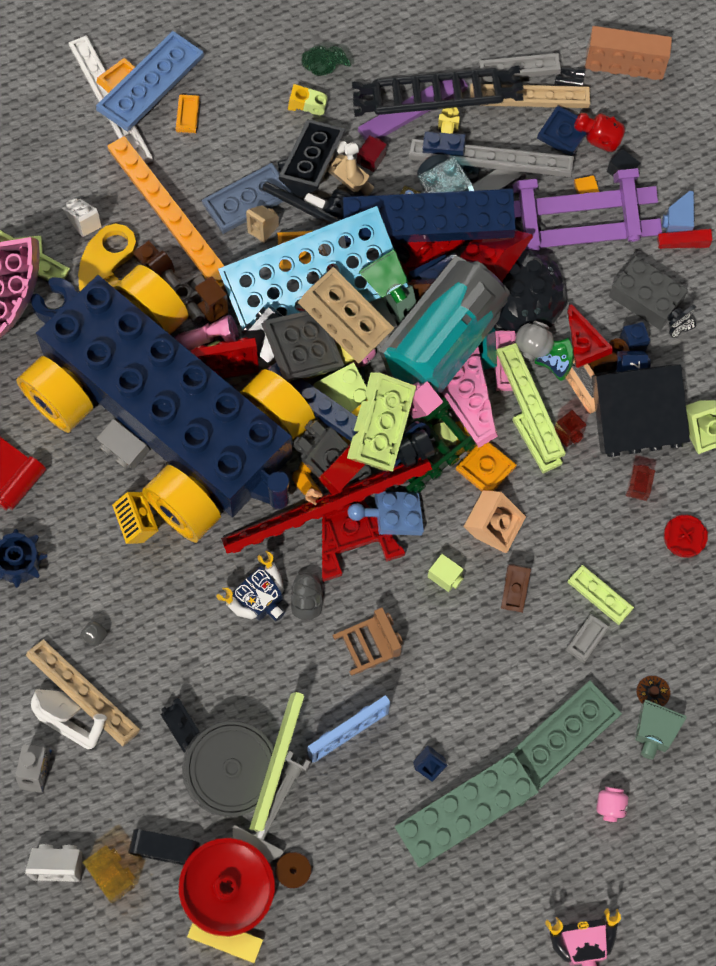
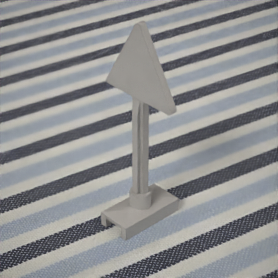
[233,751,312,863]

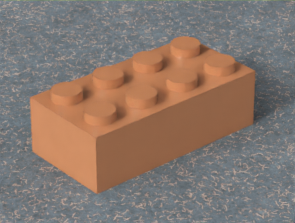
[585,26,672,80]

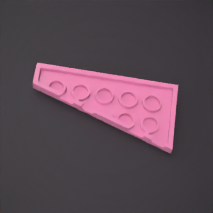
[438,346,498,448]

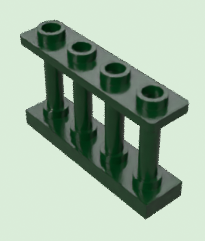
[396,397,477,494]

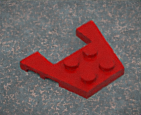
[322,500,405,582]

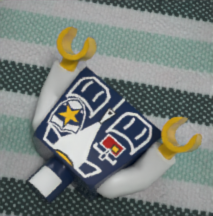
[216,551,285,622]

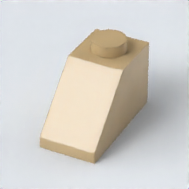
[246,205,279,243]

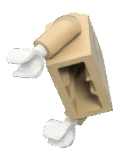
[327,141,374,196]

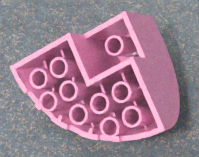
[0,237,40,339]

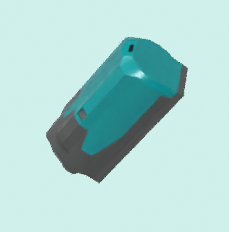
[379,255,510,394]

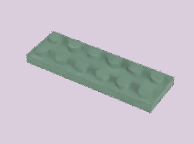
[504,681,622,807]
[395,752,539,868]

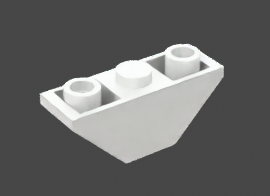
[62,198,101,237]

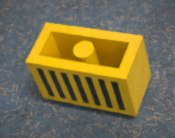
[112,492,159,544]

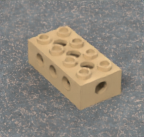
[298,267,394,364]

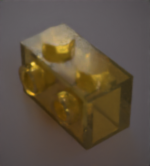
[83,845,136,904]

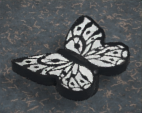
[668,304,697,338]

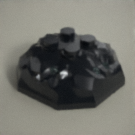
[496,250,568,333]

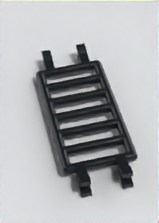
[352,66,524,117]

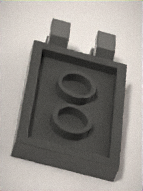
[292,420,374,487]

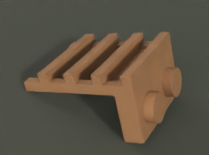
[333,607,403,676]

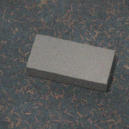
[565,614,610,663]

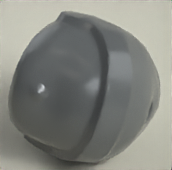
[80,621,107,647]

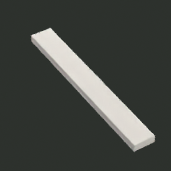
[69,35,153,163]

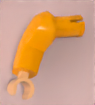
[292,462,323,505]

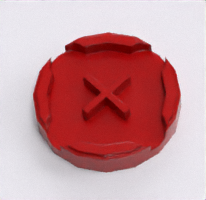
[663,515,708,558]

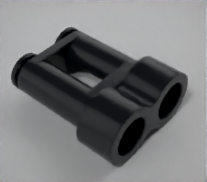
[555,67,586,87]

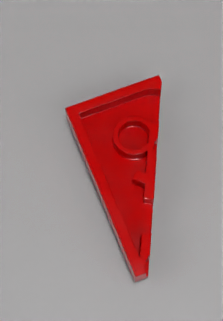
[567,304,613,368]

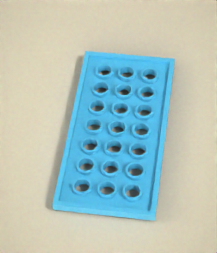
[218,206,408,330]

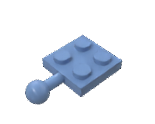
[348,492,424,535]

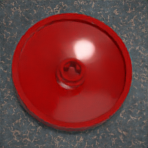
[178,838,275,937]

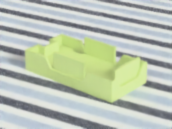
[347,373,416,472]

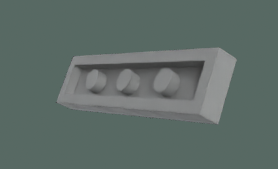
[479,53,561,82]

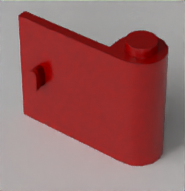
[0,437,47,511]

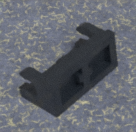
[160,697,200,753]

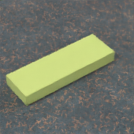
[512,413,563,473]
[568,565,634,625]

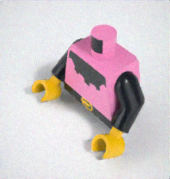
[545,908,621,966]

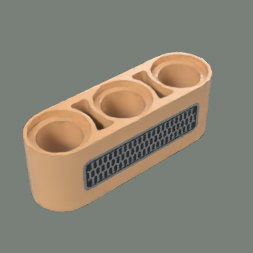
[566,359,595,414]

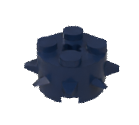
[0,529,47,588]

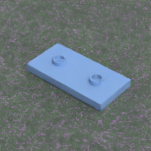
[308,695,390,763]

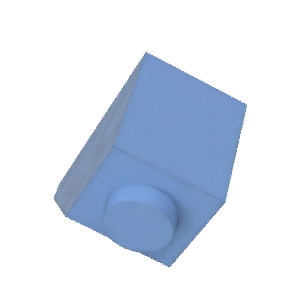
[662,191,694,233]

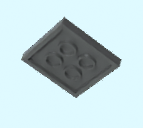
[261,311,344,382]

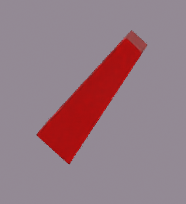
[657,229,712,249]

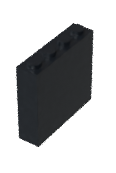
[591,364,690,457]

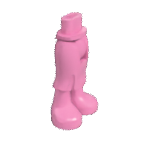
[173,315,239,351]

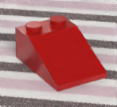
[460,230,533,282]

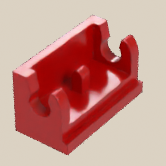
[319,444,365,494]

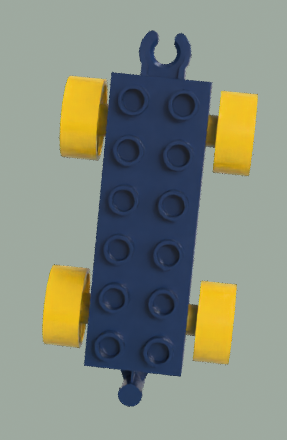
[16,265,315,543]

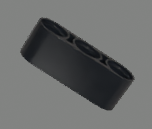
[128,829,200,865]

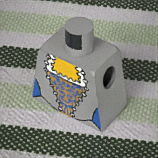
[15,744,52,793]

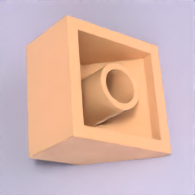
[464,490,526,553]

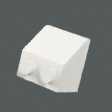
[25,844,83,882]

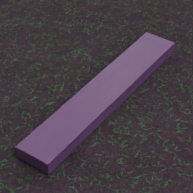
[358,79,468,141]

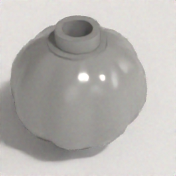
[515,321,554,362]

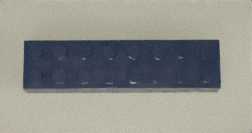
[343,189,515,246]

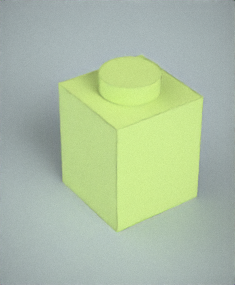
[428,554,464,592]

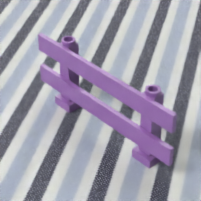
[513,168,662,252]

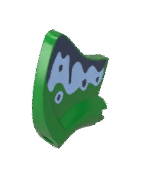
[534,338,574,381]

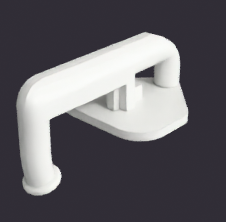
[31,689,107,749]

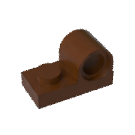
[133,241,175,278]
[588,338,629,374]
[501,564,531,613]

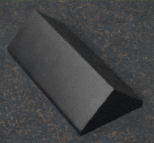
[279,119,346,198]

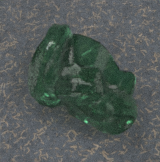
[301,45,351,76]

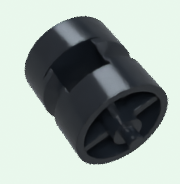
[396,429,435,468]

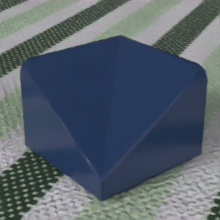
[413,745,447,782]

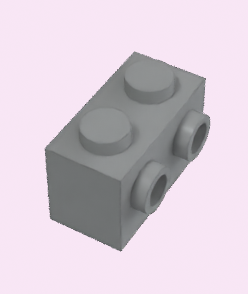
[96,419,150,470]

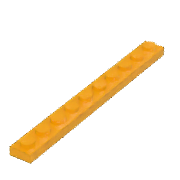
[107,136,226,290]

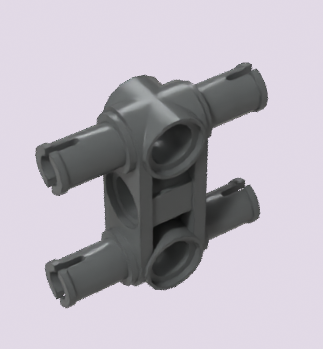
[161,264,232,324]

